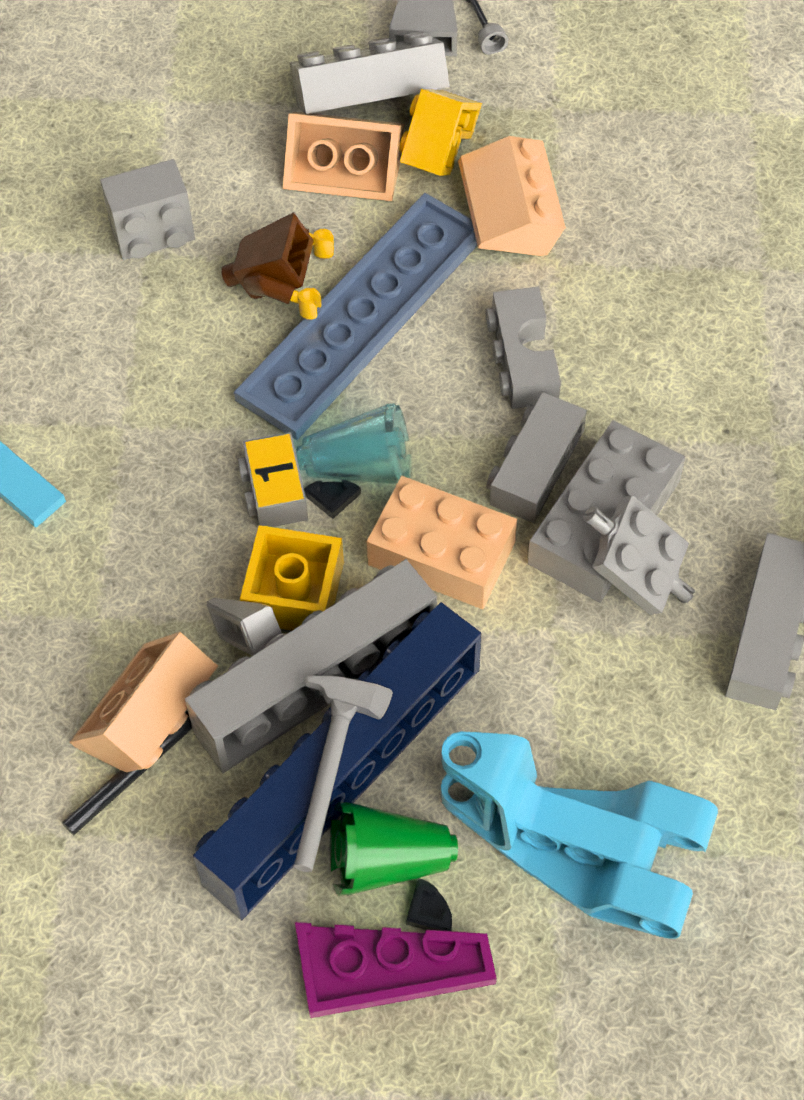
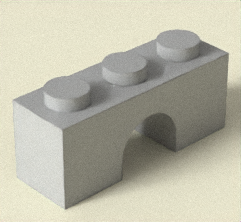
[486,286,561,409]

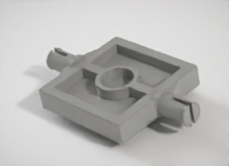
[583,495,695,615]

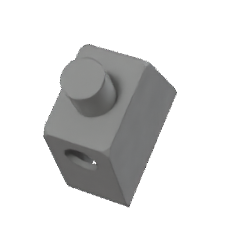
[389,0,457,56]

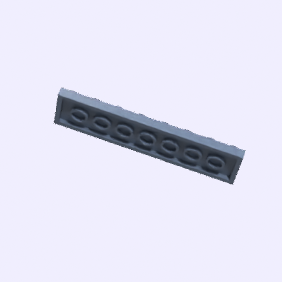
[234,193,477,440]

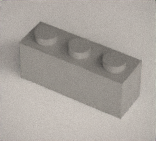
[486,392,587,524]

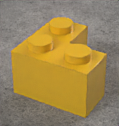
[399,89,482,176]

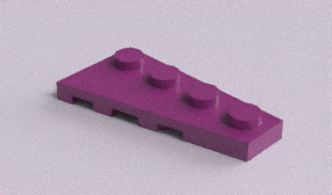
[295,922,497,1018]

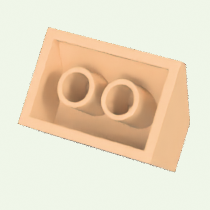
[282,112,405,201]
[458,136,566,256]
[69,632,218,772]

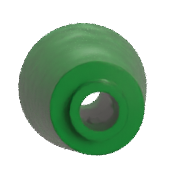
[330,802,458,896]

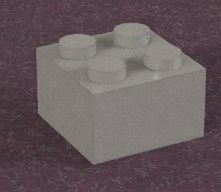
[100,159,195,260]

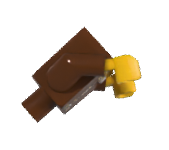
[221,212,334,320]

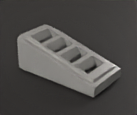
[207,598,282,656]

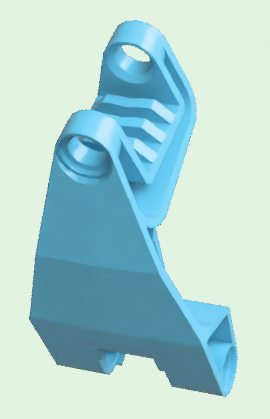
[441,731,718,939]

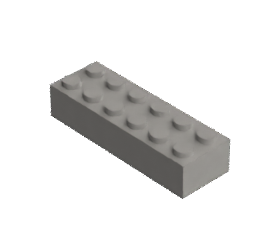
[185,559,437,774]

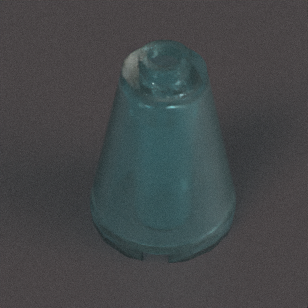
[296,403,412,484]

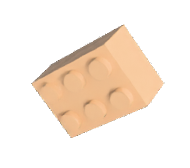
[367,475,517,609]

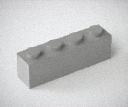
[725,533,804,710]

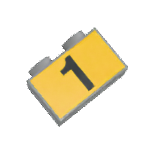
[238,432,308,527]

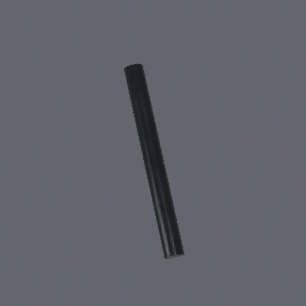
[62,710,193,836]

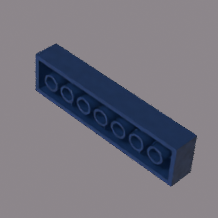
[193,602,482,921]

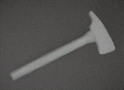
[294,676,393,872]

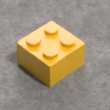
[240,525,344,631]

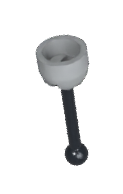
[466,0,509,55]

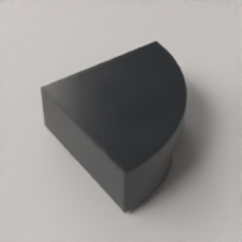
[304,480,361,519]
[406,878,452,931]

